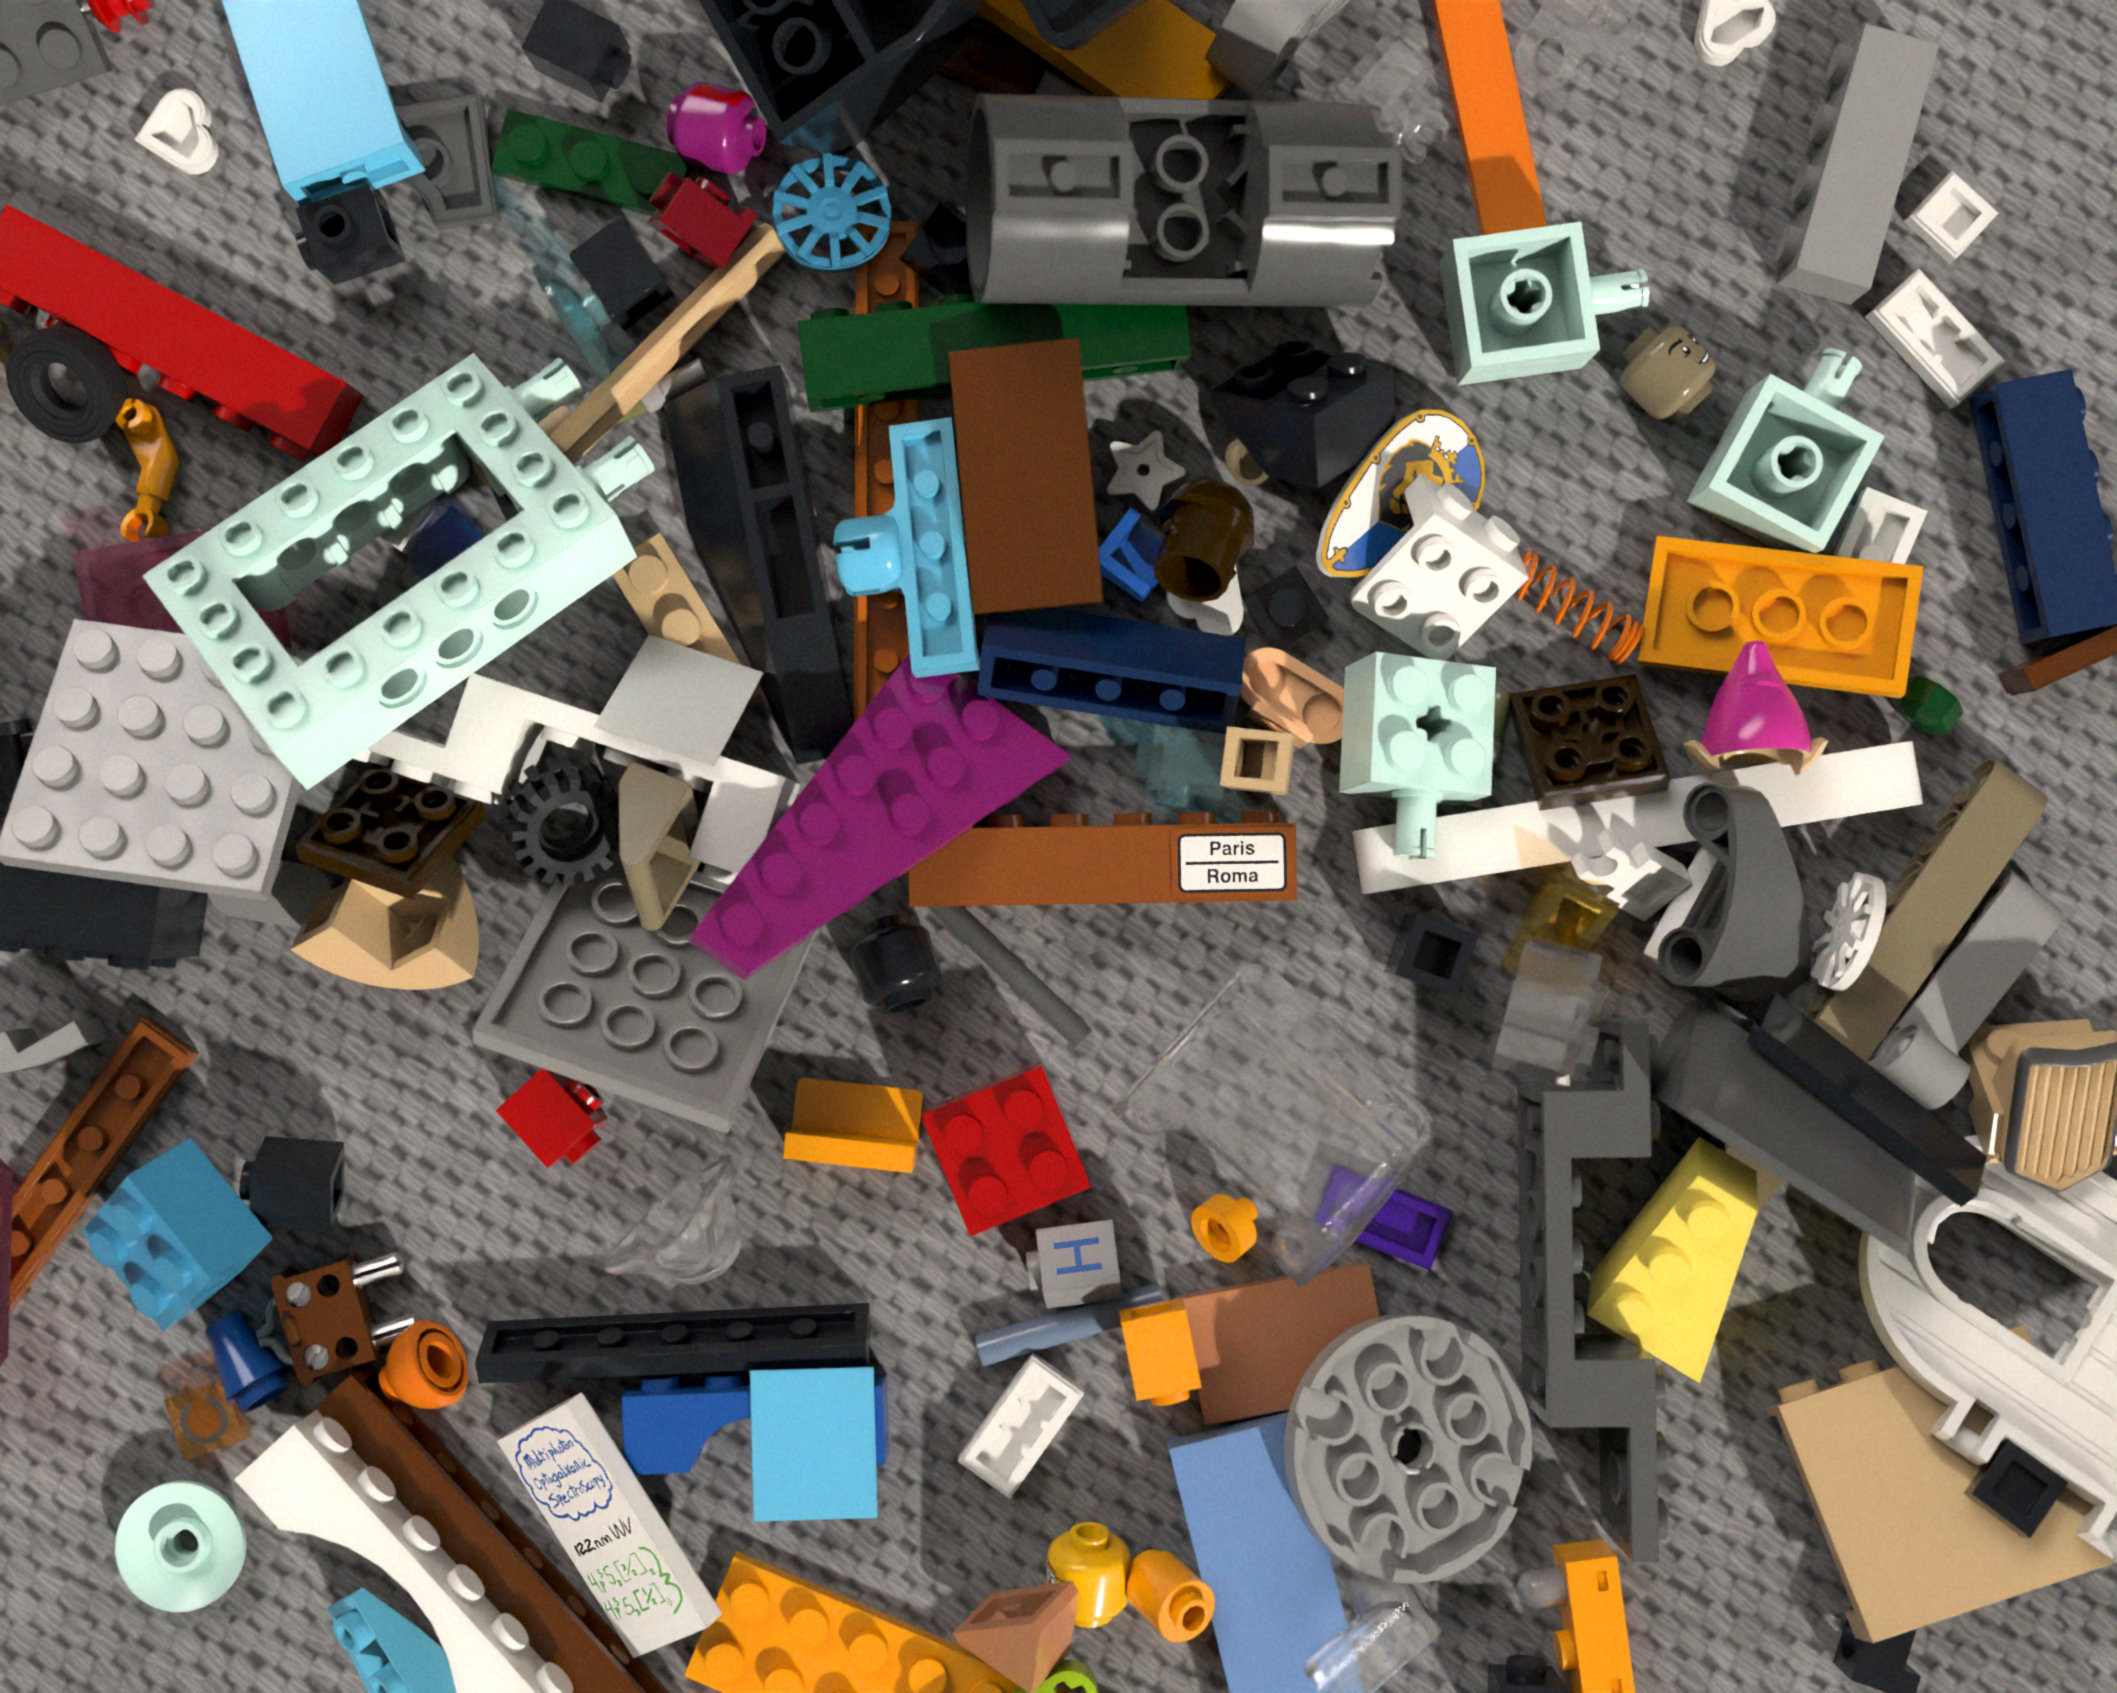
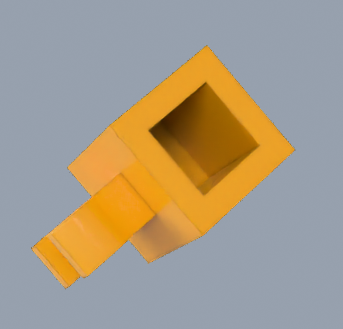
[1119,1297,1202,1406]

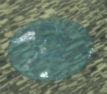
[532,263,612,380]

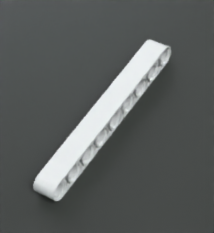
[1352,741,1923,894]

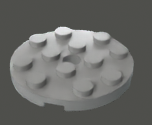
[1284,1313,1532,1584]

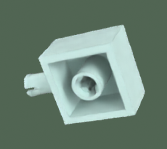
[1439,222,1649,386]
[1687,348,1885,554]
[1339,652,1496,860]

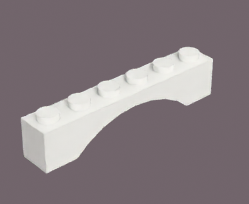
[234,1409,574,1693]

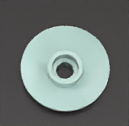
[115,1480,246,1612]

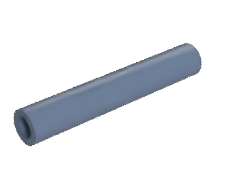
[975,1282,1164,1367]

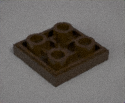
[1510,674,1671,811]
[296,764,486,900]

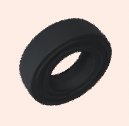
[6,326,128,444]

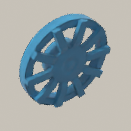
[772,153,892,273]

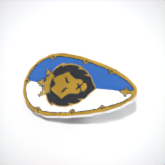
[1316,409,1485,578]

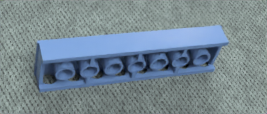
[1166,1410,1365,1693]

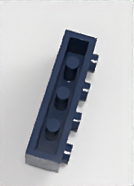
[1969,369,2117,645]
[977,608,1245,734]

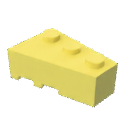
[1587,1137,1758,1383]

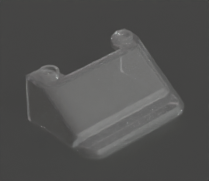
[1110,964,1435,1289]

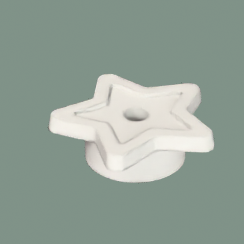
[1106,431,1186,513]

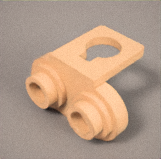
[1239,647,1344,749]

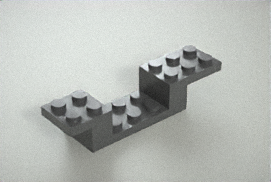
[1517,1017,1668,1562]

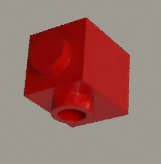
[495,1068,608,1168]

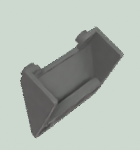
[1650,998,1916,1256]

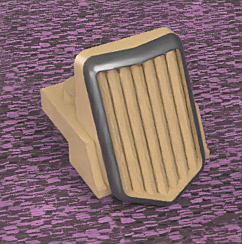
[1959,1019,2117,1193]

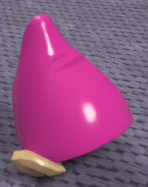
[1683,640,1829,778]

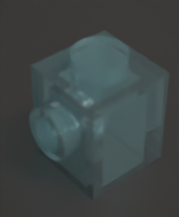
[1134,725,1226,810]

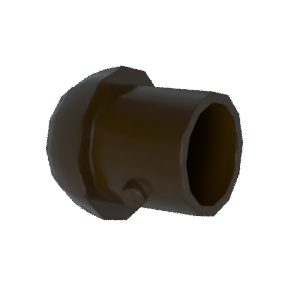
[1153,478,1254,603]

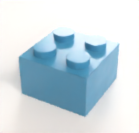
[82,1137,273,1332]

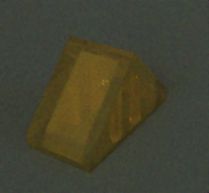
[1500,875,1620,992]

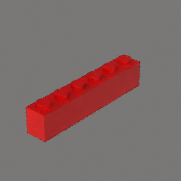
[0,204,365,462]

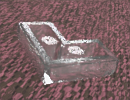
[1302,1569,1442,1693]

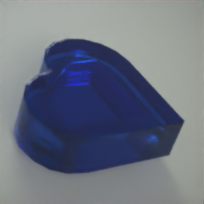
[410,506,485,579]

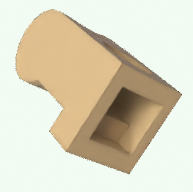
[1220,726,1295,796]

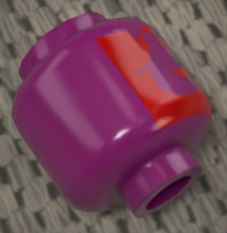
[666,82,767,175]

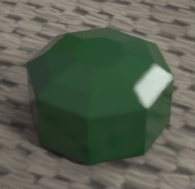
[1892,676,1963,735]

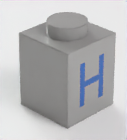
[1026,1219,1123,1309]

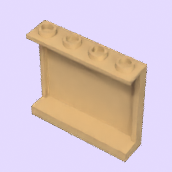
[1765,1318,2116,1643]

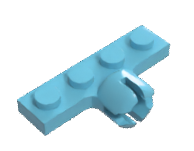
[833,417,980,678]

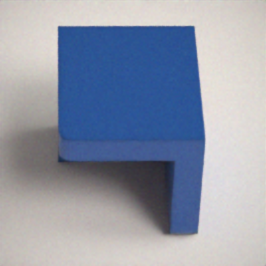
[1099,508,1162,607]

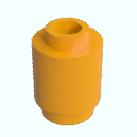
[1127,1549,1215,1643]

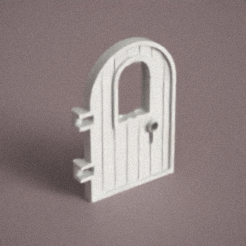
[1858,1135,2117,1563]

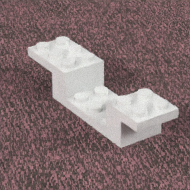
[353,673,800,885]

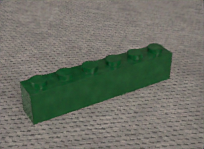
[797,294,1192,413]

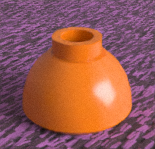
[379,1319,468,1409]

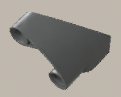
[1658,782,1811,1002]

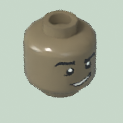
[1619,325,1717,422]

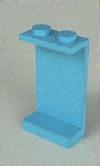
[222,0,426,207]

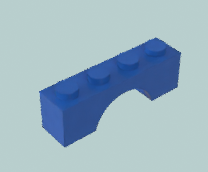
[622,1365,890,1475]

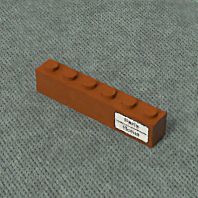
[908,811,1298,907]

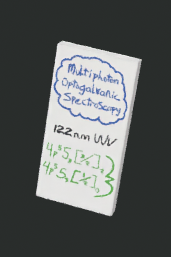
[497,1392,722,1658]

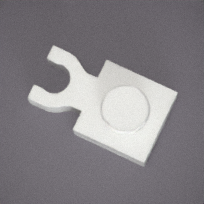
[1570,829,1692,922]

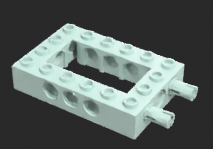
[142,353,655,790]

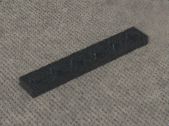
[475,1303,871,1383]

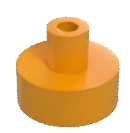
[1191,1194,1258,1263]

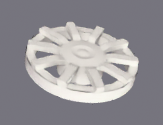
[1810,872,1886,992]

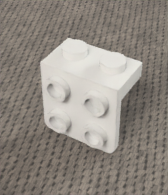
[1350,474,1529,661]

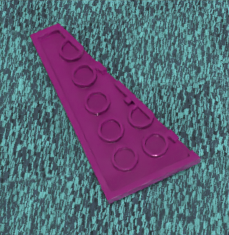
[689,653,1072,981]

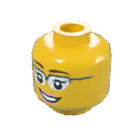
[1047,1522,1131,1628]

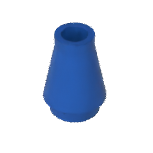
[205,1312,290,1414]

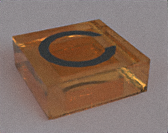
[164,1379,252,1461]

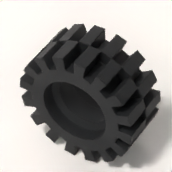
[499,757,620,886]

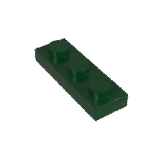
[491,108,692,216]

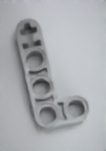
[1205,0,1351,101]
[1867,869,2063,1110]

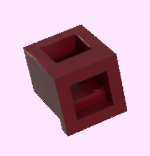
[647,171,758,270]

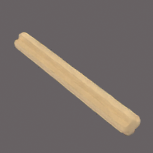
[548,223,787,464]

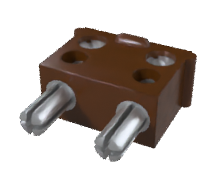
[256,1252,419,1387]

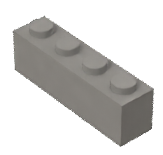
[1774,23,1940,305]

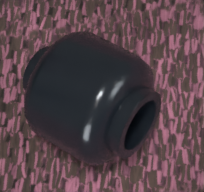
[850,915,941,1014]

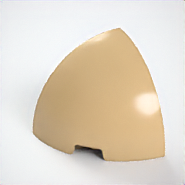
[290,855,479,990]

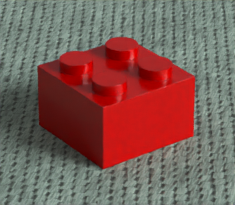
[921,1061,1091,1237]

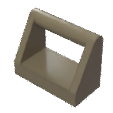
[619,761,701,931]

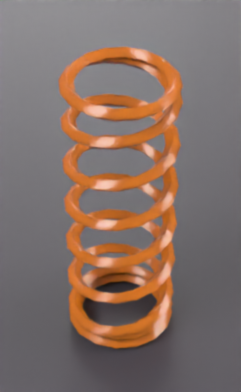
[1516,550,1645,666]

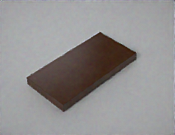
[948,338,1104,615]

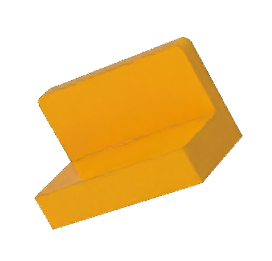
[783,1077,923,1173]

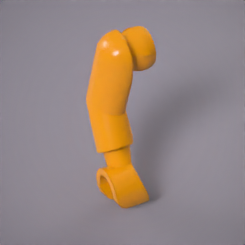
[115,398,180,544]

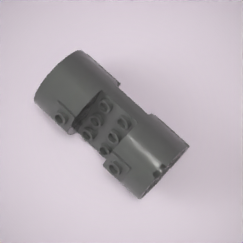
[965,93,1402,307]

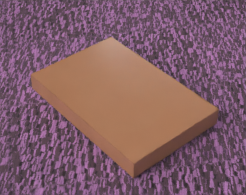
[1180,1261,1379,1425]

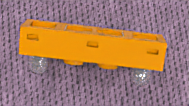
[1517,1539,1635,1693]

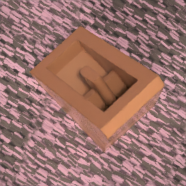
[953,1581,1079,1693]

